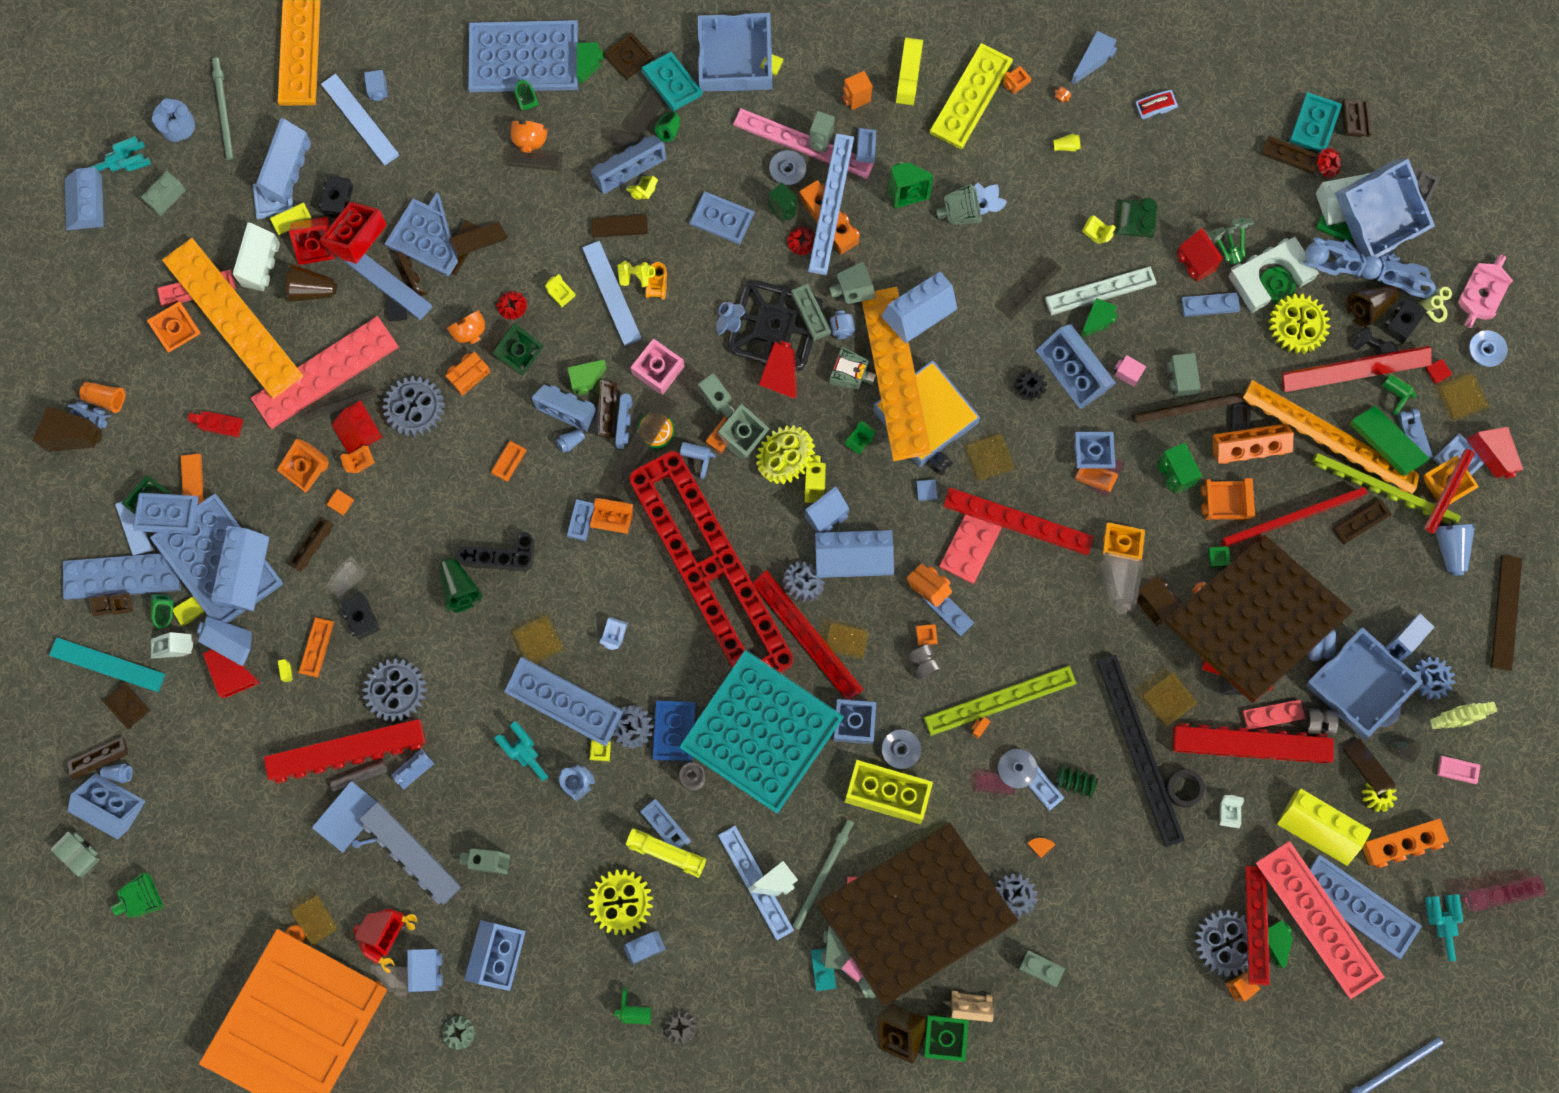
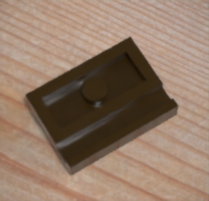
[1341,99,1372,137]
[103,682,151,730]

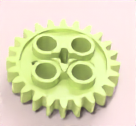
[1430,702,1497,729]

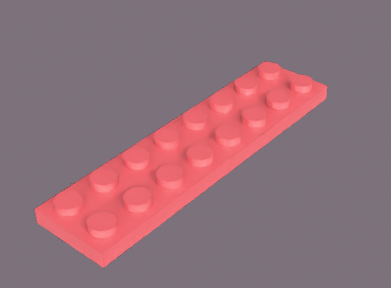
[251,316,399,429]
[1255,841,1384,999]

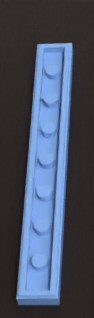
[808,134,854,275]

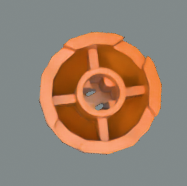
[510,121,548,153]
[447,310,485,345]

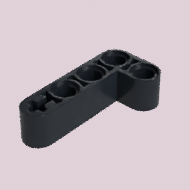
[456,532,535,572]

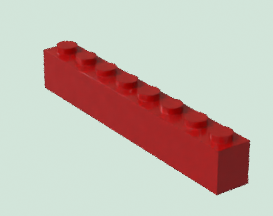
[264,719,427,784]
[1172,724,1334,764]

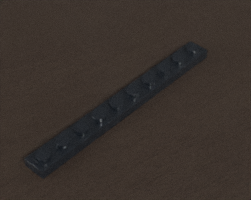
[1097,654,1185,847]

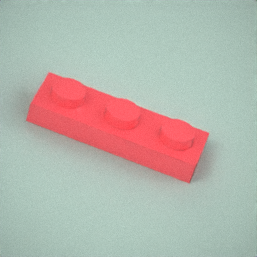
[1242,700,1305,730]

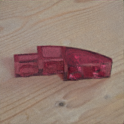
[1464,875,1547,913]

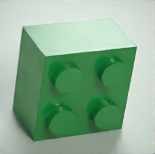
[1157,442,1202,494]
[923,1015,969,1062]

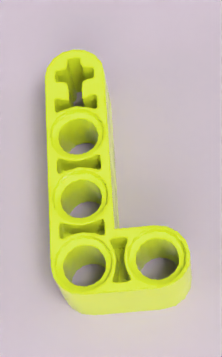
[896,37,923,106]

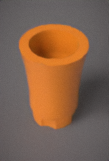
[79,382,126,413]

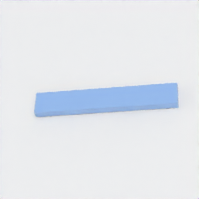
[321,74,399,166]
[582,241,642,346]
[718,826,794,940]

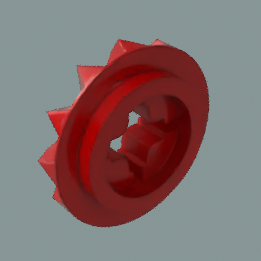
[1318,148,1343,178]
[787,226,815,255]
[497,290,527,320]

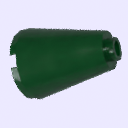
[439,558,483,613]

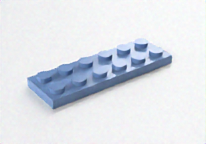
[63,553,181,600]
[504,657,624,746]
[1309,855,1422,959]

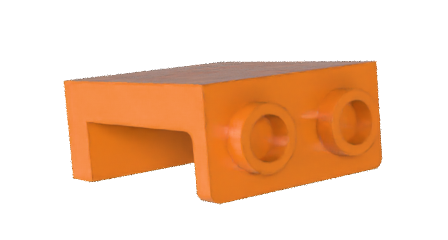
[1200,478,1255,520]

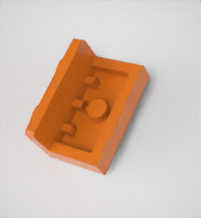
[590,498,633,534]

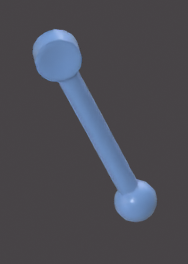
[352,837,377,848]

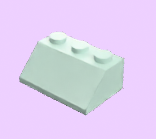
[1316,173,1370,225]
[233,223,280,291]

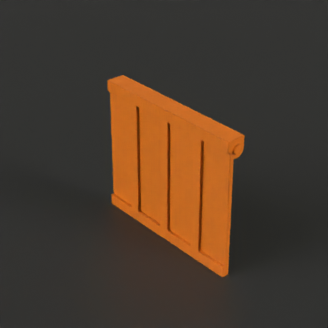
[199,929,389,1093]

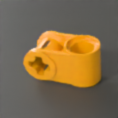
[646,262,667,300]

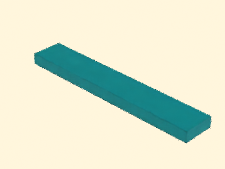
[49,637,166,693]

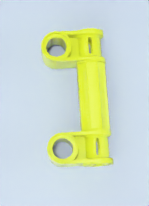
[626,828,707,878]

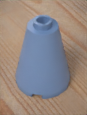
[1435,524,1475,576]

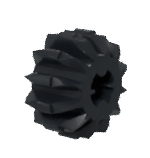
[1015,369,1047,402]

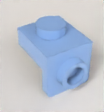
[599,617,628,650]

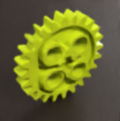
[1268,294,1331,354]
[756,425,815,484]
[588,869,653,935]

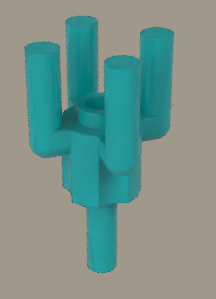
[88,136,151,172]
[494,721,548,782]
[1425,894,1463,961]

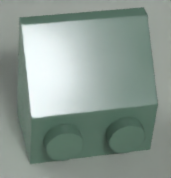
[717,404,770,460]

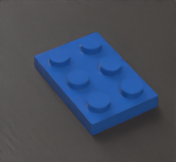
[653,701,696,762]

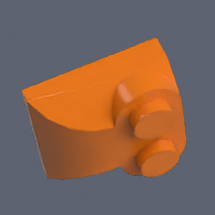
[147,301,201,353]
[277,439,329,492]

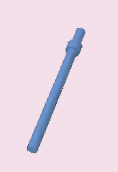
[1350,1037,1443,1093]

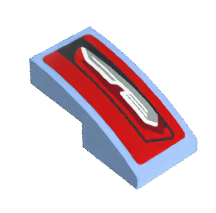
[1136,90,1178,119]

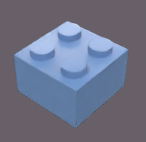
[834,699,876,744]

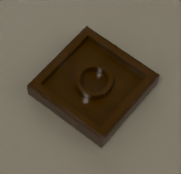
[603,32,654,80]

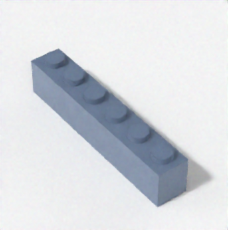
[360,802,462,905]

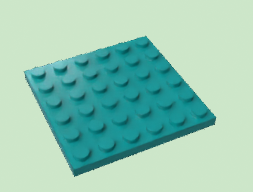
[679,649,844,814]

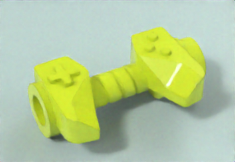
[618,261,655,287]

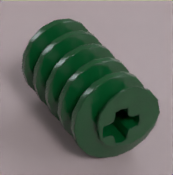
[1054,764,1098,799]

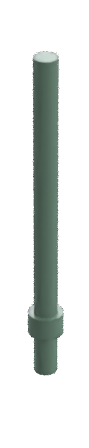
[212,58,234,160]
[793,819,854,930]

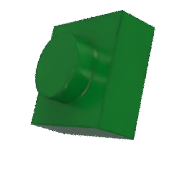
[1208,547,1230,568]

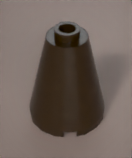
[285,264,337,302]
[1345,284,1399,327]

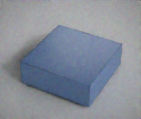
[916,480,938,501]

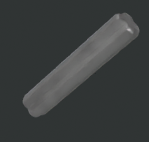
[330,761,388,792]

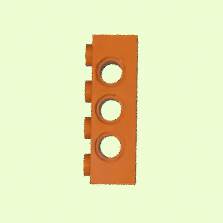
[799,180,860,255]
[1213,424,1294,464]
[1362,819,1449,868]

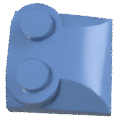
[1074,432,1116,468]

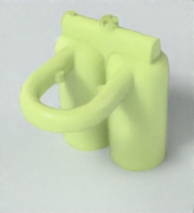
[1418,287,1452,323]

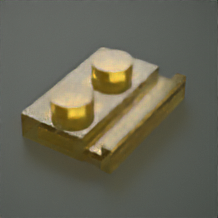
[827,622,869,659]
[292,895,338,946]

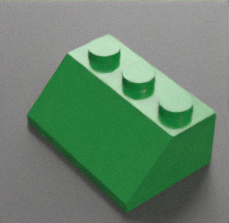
[888,162,933,209]

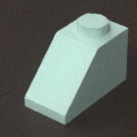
[151,632,193,658]
[748,861,798,896]

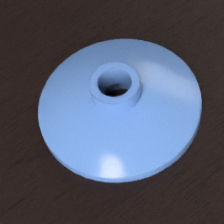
[1469,330,1508,367]

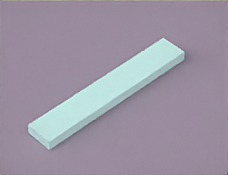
[1045,266,1157,315]

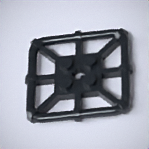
[727,280,823,372]

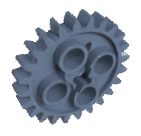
[382,376,445,437]
[362,658,427,722]
[1194,910,1248,976]

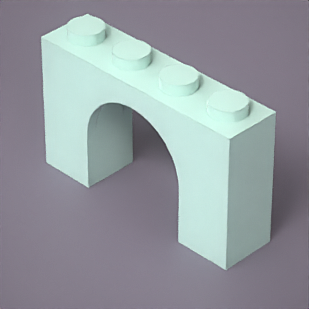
[1228,237,1319,313]

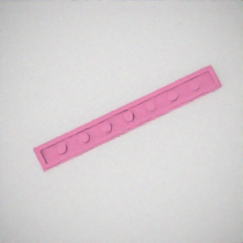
[733,108,874,179]

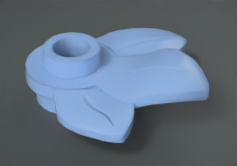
[974,183,1007,215]

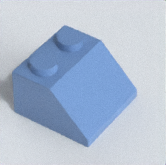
[805,486,849,533]
[407,949,443,992]

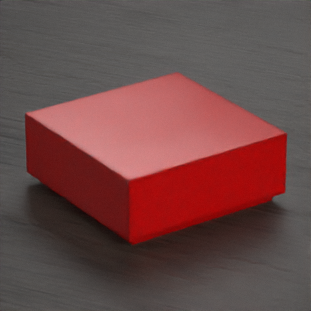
[1425,359,1452,384]

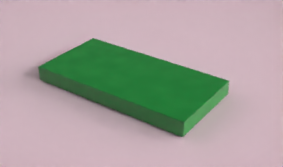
[1350,406,1430,477]

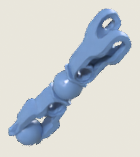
[1303,237,1436,298]

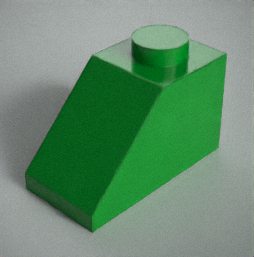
[577,42,604,84]
[1081,298,1118,337]
[1268,920,1293,968]

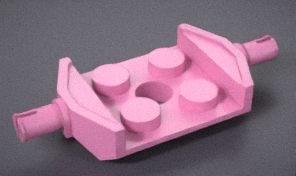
[1458,255,1513,328]

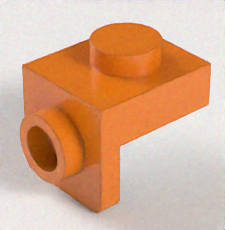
[1003,66,1032,94]
[340,446,375,473]

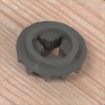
[664,1011,697,1044]

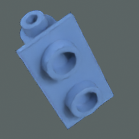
[68,401,111,429]
[392,749,434,790]

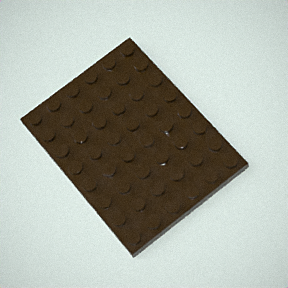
[1164,534,1353,704]
[816,823,1019,1007]

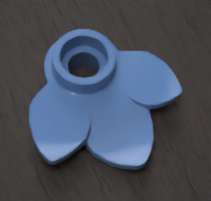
[716,302,745,335]

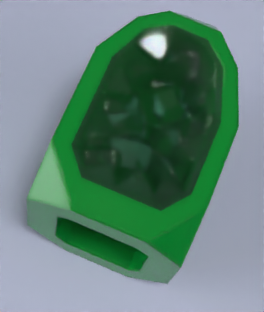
[515,79,539,111]
[654,111,680,142]
[150,595,173,629]

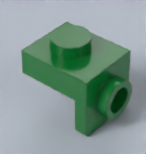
[845,421,876,455]

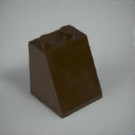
[32,406,102,452]

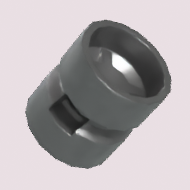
[907,644,942,680]
[1304,708,1338,736]
[679,762,706,791]

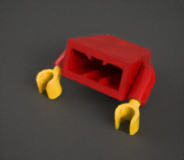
[353,908,417,973]

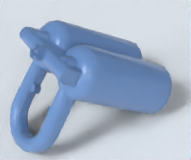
[680,442,716,479]
[1308,631,1336,661]

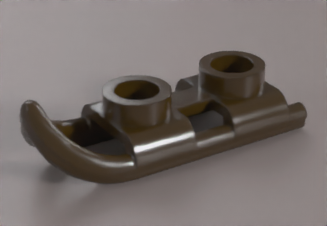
[395,251,428,296]

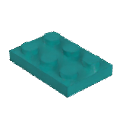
[641,52,703,111]
[1289,92,1342,153]

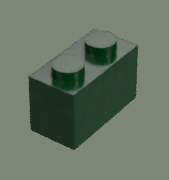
[768,182,797,223]

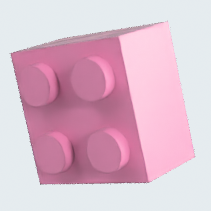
[631,339,685,395]

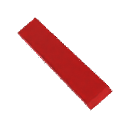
[1245,866,1270,986]

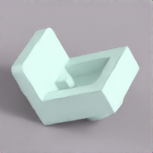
[1219,795,1244,828]

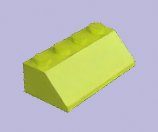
[1277,789,1372,866]

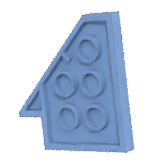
[385,193,458,277]

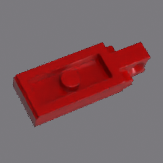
[187,411,244,438]

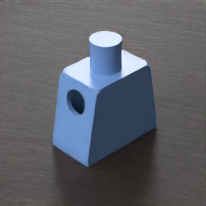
[623,931,666,965]

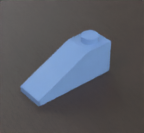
[1071,31,1117,84]

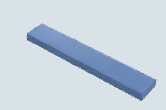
[337,254,432,320]

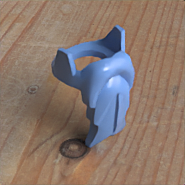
[559,764,595,798]

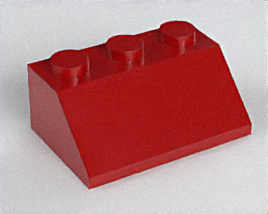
[320,202,387,264]

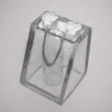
[1099,552,1144,614]

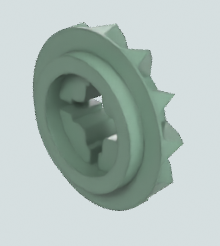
[442,1016,475,1050]

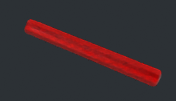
[1424,449,1474,534]

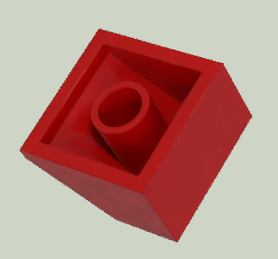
[289,216,335,265]
[1177,228,1223,282]
[332,400,383,454]

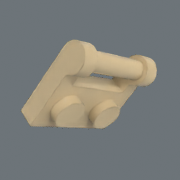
[951,991,994,1022]

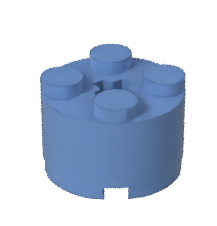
[152,98,195,142]

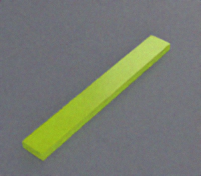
[924,666,1077,736]

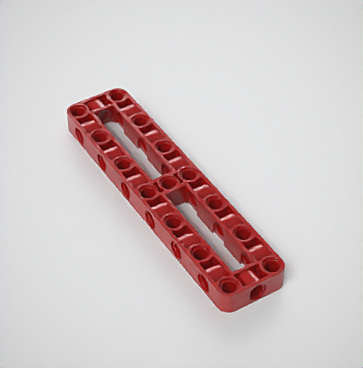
[630,451,793,673]

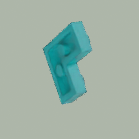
[811,948,836,991]

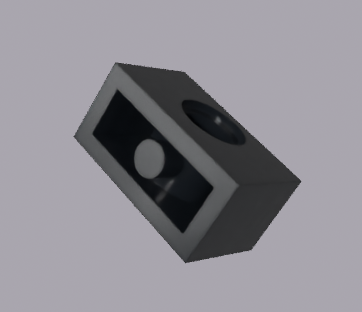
[319,175,354,218]
[1383,298,1428,344]
[340,593,381,640]

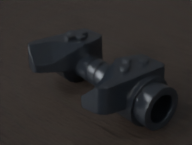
[1353,327,1398,355]

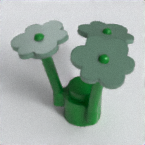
[1208,217,1254,264]

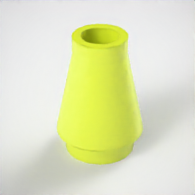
[1053,133,1081,152]

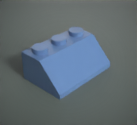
[65,167,104,230]
[532,385,596,432]
[68,773,145,840]
[464,920,526,991]

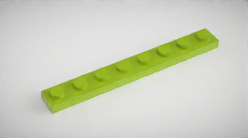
[1312,453,1461,525]

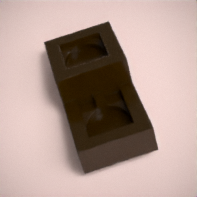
[89,592,133,616]

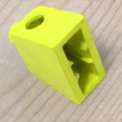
[805,455,826,503]

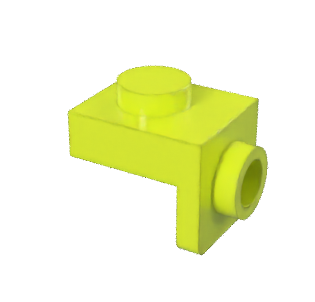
[626,176,658,200]
[1082,215,1115,244]
[545,274,576,308]

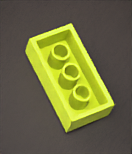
[845,760,933,825]

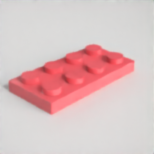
[939,515,1002,585]

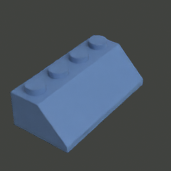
[257,118,311,205]
[591,135,666,194]
[882,271,958,344]
[1036,324,1116,409]
[211,526,270,612]
[815,530,894,578]

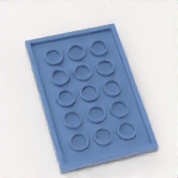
[469,20,578,92]
[150,493,283,624]

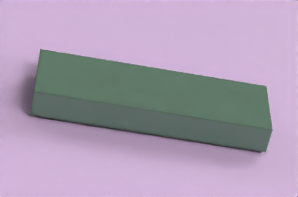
[791,283,831,341]

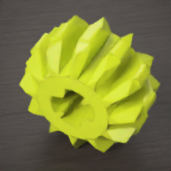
[1362,783,1397,812]

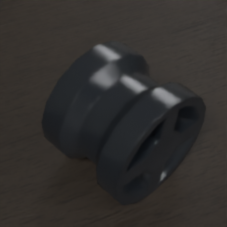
[929,452,953,476]

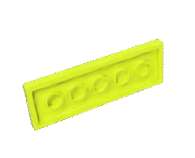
[930,43,1013,150]

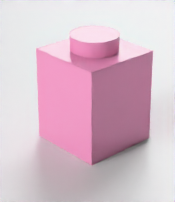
[1114,355,1146,387]

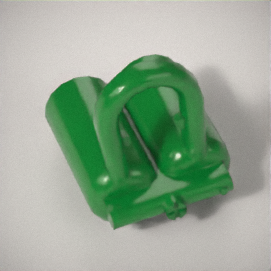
[1381,373,1416,415]
[614,987,652,1025]

